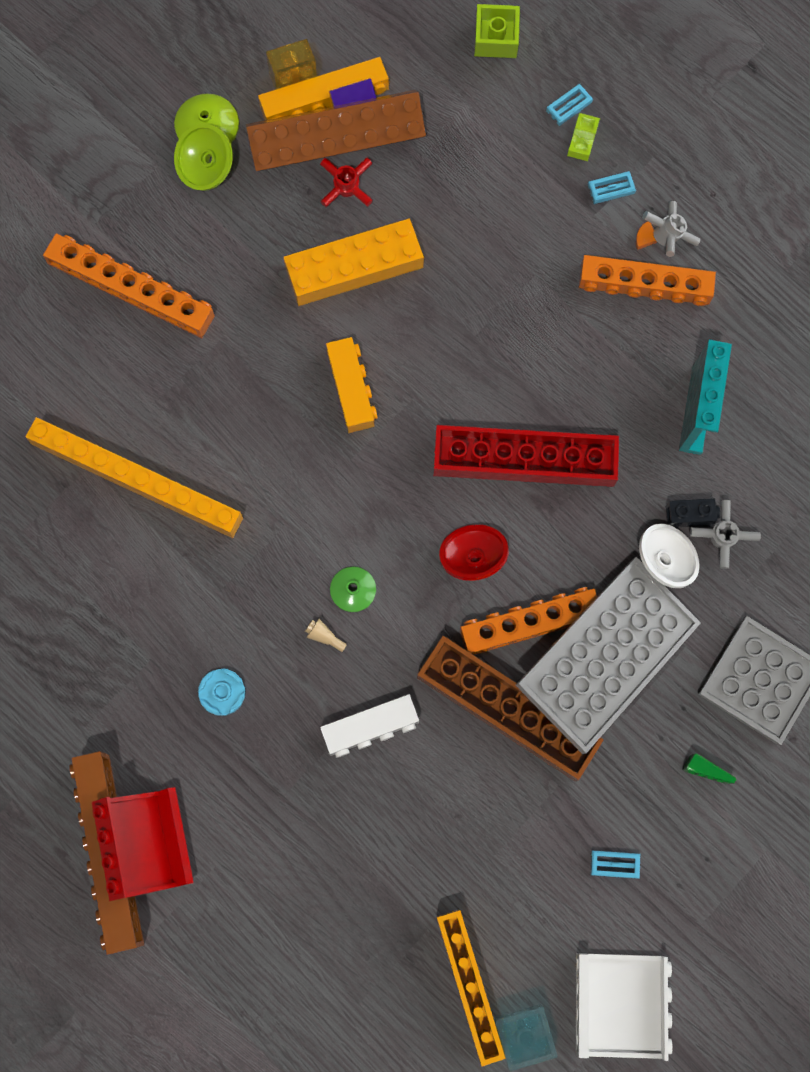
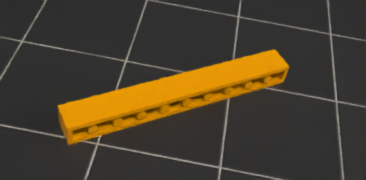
[25,417,243,538]

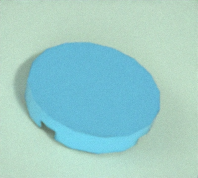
[198,669,245,716]

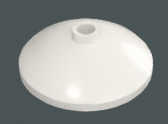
[639,524,699,588]

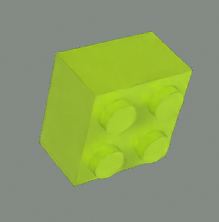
[474,4,520,58]

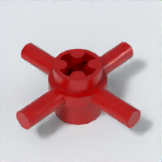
[320,158,373,207]

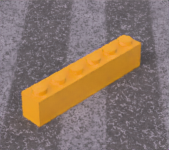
[258,57,389,120]
[436,910,506,1066]

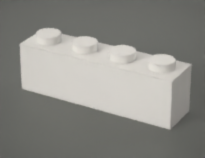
[320,694,419,758]

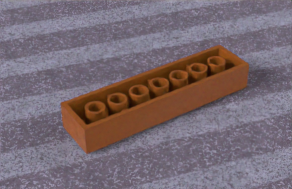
[245,90,426,171]
[417,636,604,782]
[69,751,144,955]

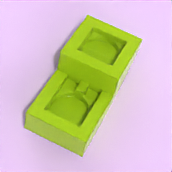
[567,113,600,161]

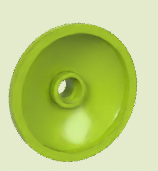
[174,94,239,144]
[174,123,233,191]

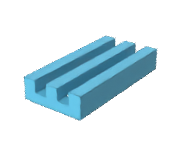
[546,84,593,126]
[588,171,636,204]
[590,851,640,878]

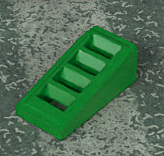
[682,753,737,784]

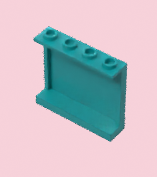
[679,340,732,455]

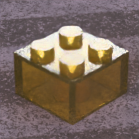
[266,39,317,90]

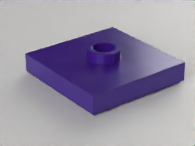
[329,78,376,106]

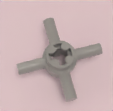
[642,201,700,257]
[690,500,761,569]

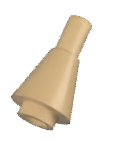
[305,619,347,652]

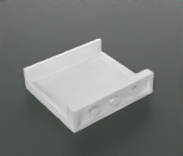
[576,953,672,1061]

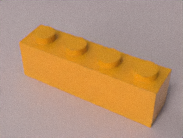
[326,337,378,433]

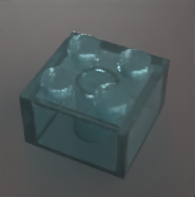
[494,1004,558,1071]

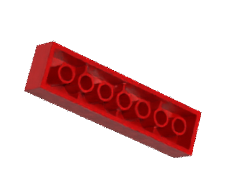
[433,425,619,487]

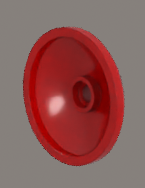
[439,525,509,581]

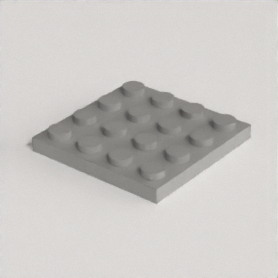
[698,616,810,746]

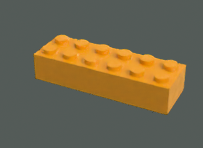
[284,218,424,306]

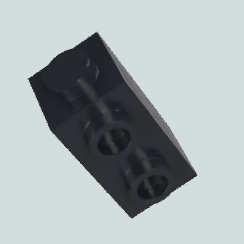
[665,498,720,528]

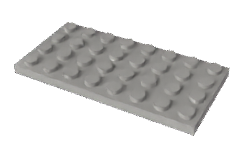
[516,557,701,754]

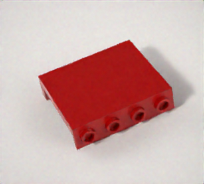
[92,787,194,902]

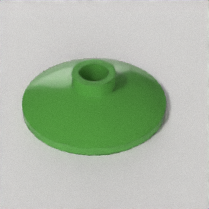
[330,567,376,612]

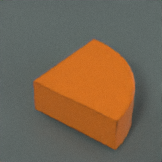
[636,222,657,250]

